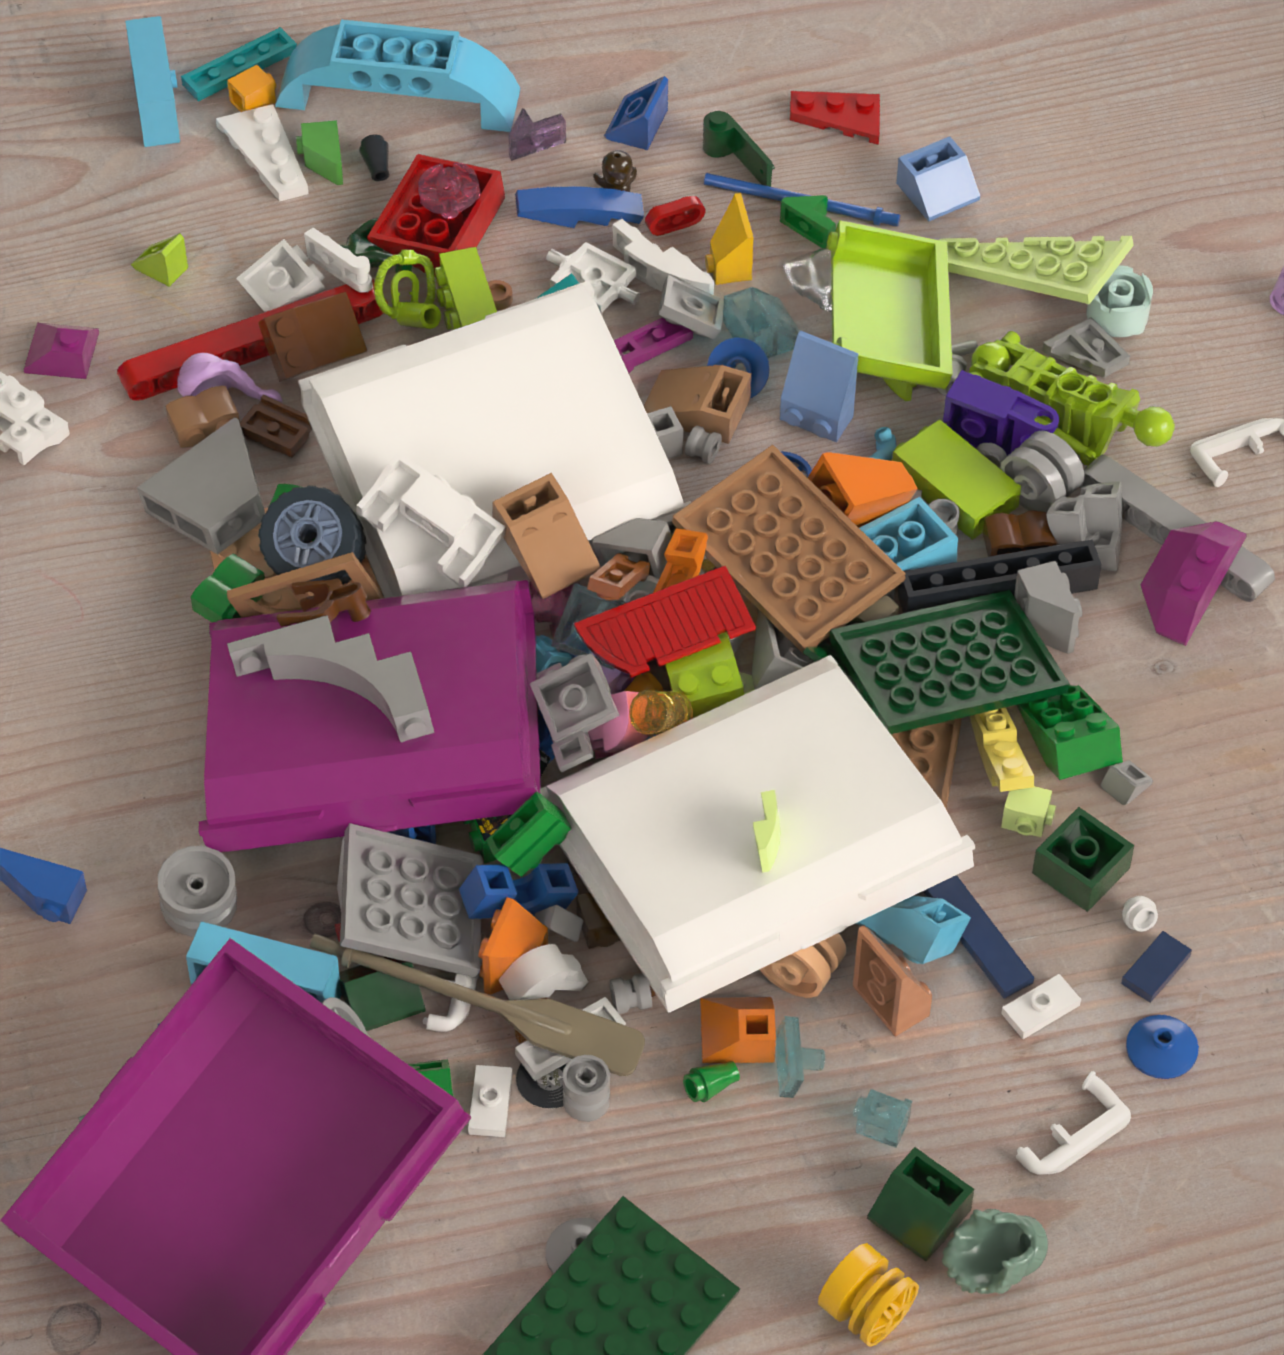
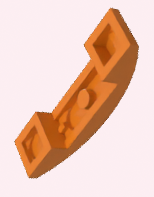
[653,528,708,593]

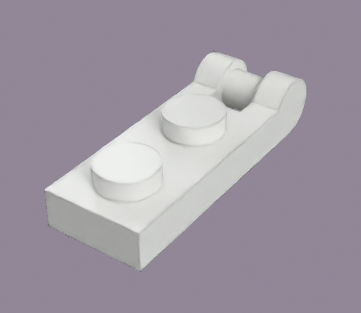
[304,228,373,293]

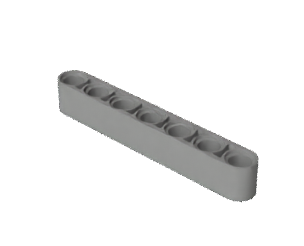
[1080,455,1275,602]

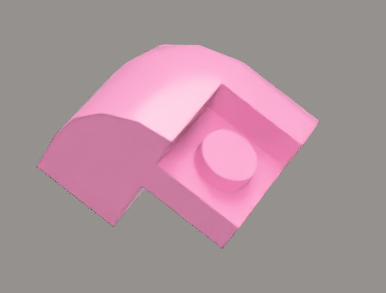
[588,691,653,759]

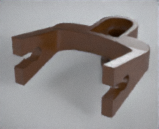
[276,579,371,627]

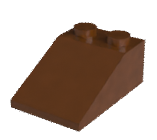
[258,292,368,382]

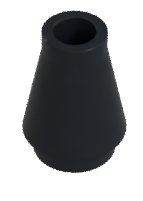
[359,134,390,181]

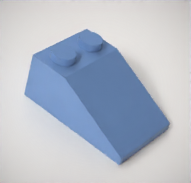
[780,330,858,443]

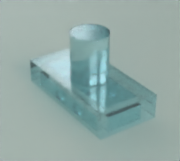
[775,1016,825,1098]

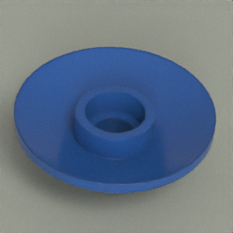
[707,337,770,399]
[1126,1015,1199,1079]

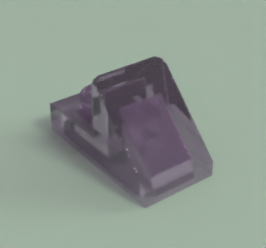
[508,108,566,161]

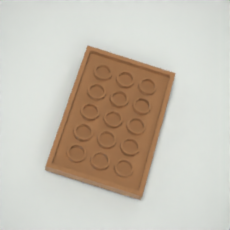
[672,444,906,655]

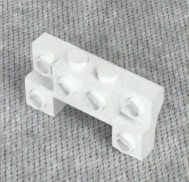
[0,372,70,465]
[357,452,506,588]

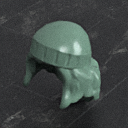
[942,1209,1048,1294]

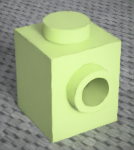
[1001,786,1056,838]

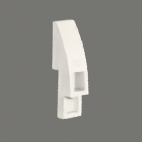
[613,219,714,295]

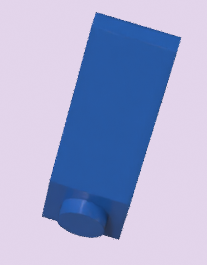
[0,848,87,924]

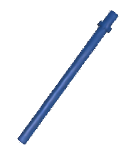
[704,173,901,227]

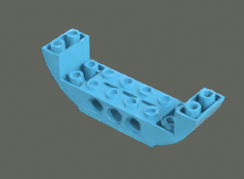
[275,19,520,132]

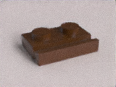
[240,395,313,458]

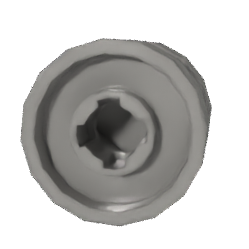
[563,1055,610,1122]

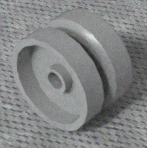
[1000,431,1084,512]
[158,846,237,937]

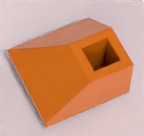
[478,897,548,995]
[700,997,776,1063]

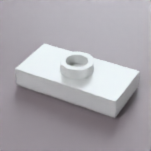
[1001,974,1081,1039]
[468,1065,513,1137]

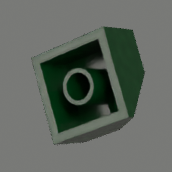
[1032,807,1135,912]

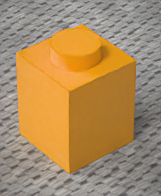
[227,65,277,112]

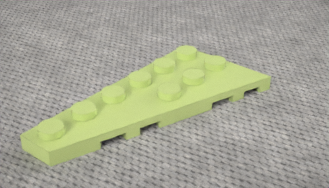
[939,236,1134,304]

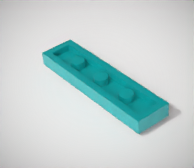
[181,27,297,102]

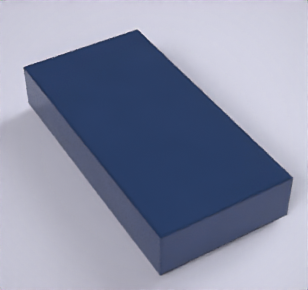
[1121,931,1192,1003]

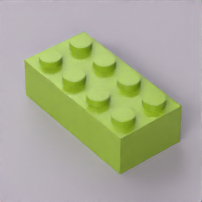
[435,247,497,330]

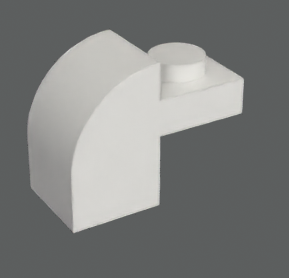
[499,944,588,1000]

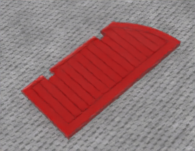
[574,565,756,677]

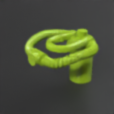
[374,250,441,329]

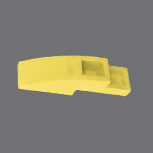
[970,707,1034,792]

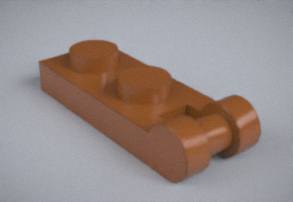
[587,553,650,600]

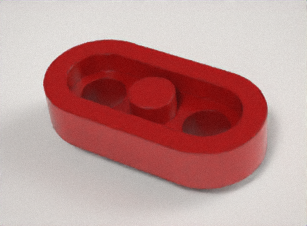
[645,196,706,236]

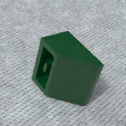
[867,1147,975,1261]

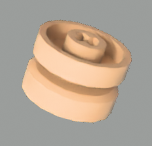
[759,933,846,998]

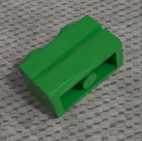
[486,792,572,877]

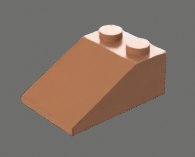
[853,925,932,1037]

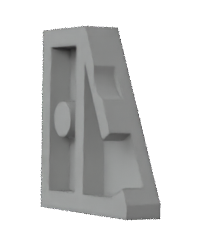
[1042,317,1130,378]

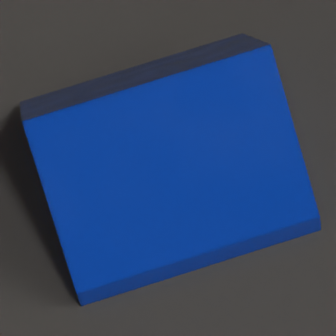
[604,76,668,150]

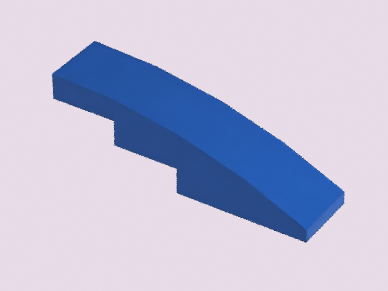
[515,187,644,228]

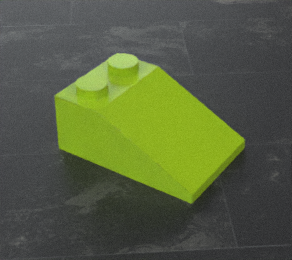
[665,632,745,722]

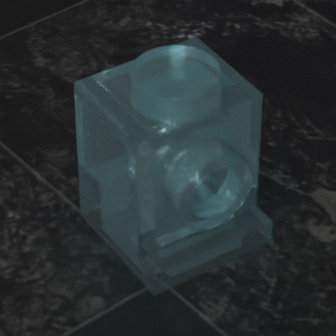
[853,1089,912,1148]

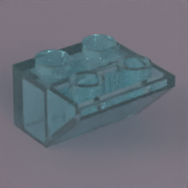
[723,287,800,358]

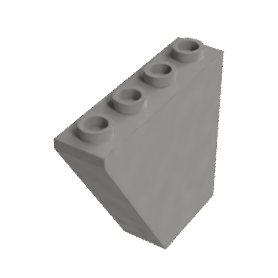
[137,417,265,555]

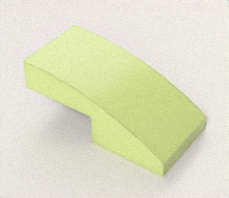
[752,790,781,873]

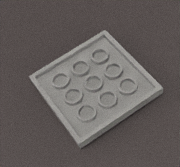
[340,823,482,977]

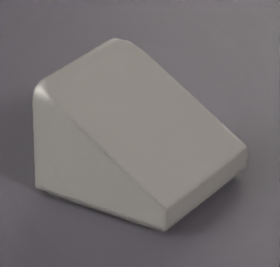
[1101,760,1153,805]
[534,905,583,942]

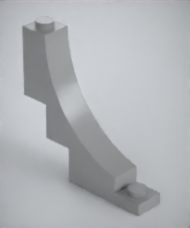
[227,615,435,742]

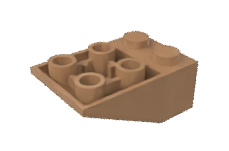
[644,365,752,444]
[492,473,601,599]

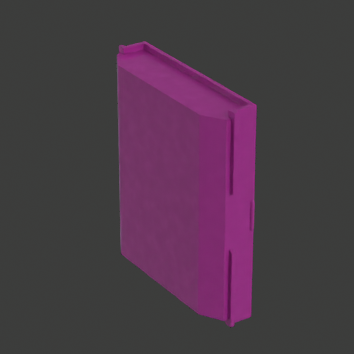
[198,580,541,853]
[0,938,471,1355]

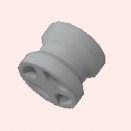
[685,425,722,464]

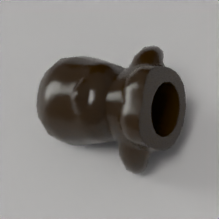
[593,150,637,192]

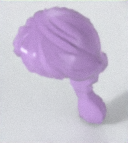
[177,353,283,403]

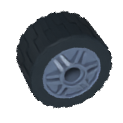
[258,485,367,585]

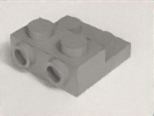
[530,653,620,743]

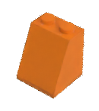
[808,452,918,528]

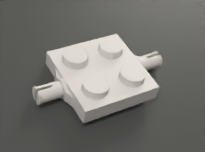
[546,242,640,313]

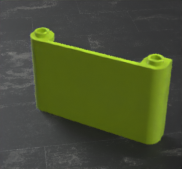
[827,220,953,390]

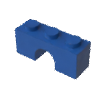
[459,863,579,919]

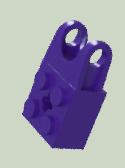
[943,370,1059,456]

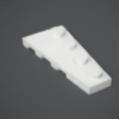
[216,104,309,202]

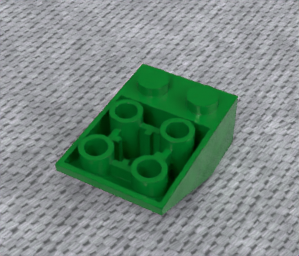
[1017,685,1123,780]

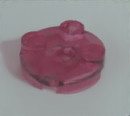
[418,163,481,218]

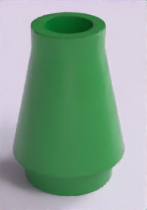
[683,1061,740,1102]

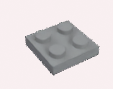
[658,275,725,340]

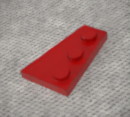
[790,91,880,145]

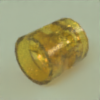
[629,690,693,735]

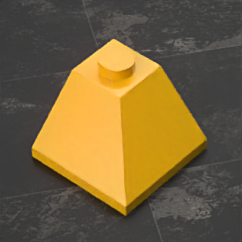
[705,193,754,285]

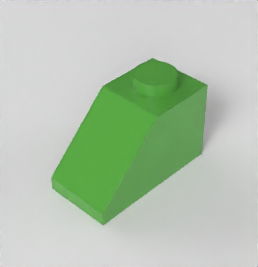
[296,120,343,185]

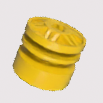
[818,1243,919,1347]

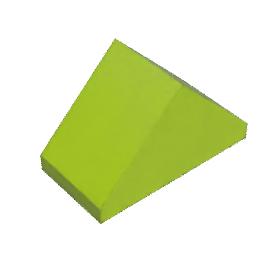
[131,233,188,287]

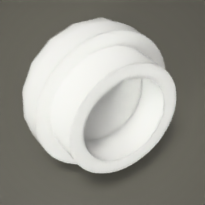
[1122,896,1158,932]

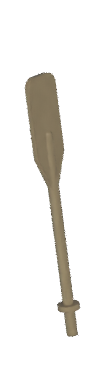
[310,933,645,1076]

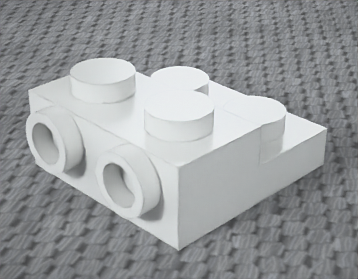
[236,239,326,312]

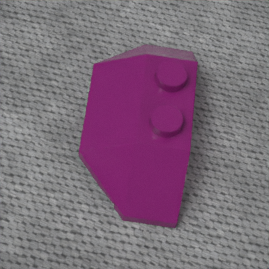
[1140,521,1247,646]

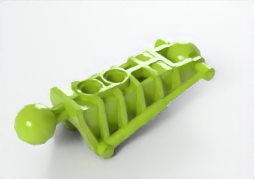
[969,331,1175,466]

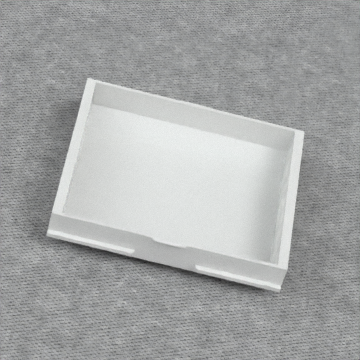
[298,281,691,598]
[541,655,975,1013]

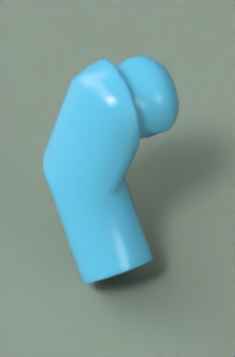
[868,427,897,461]

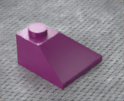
[24,322,99,379]

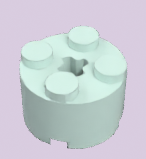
[1086,265,1153,337]

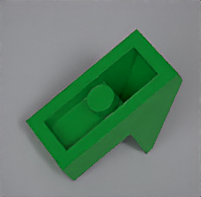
[780,195,836,251]

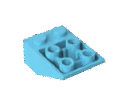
[856,896,971,964]

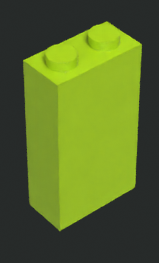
[892,419,1021,540]

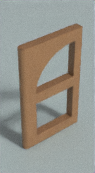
[227,552,382,617]

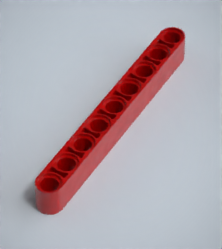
[117,279,388,401]

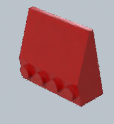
[367,154,505,277]

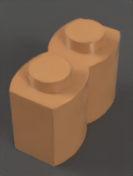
[165,386,240,448]

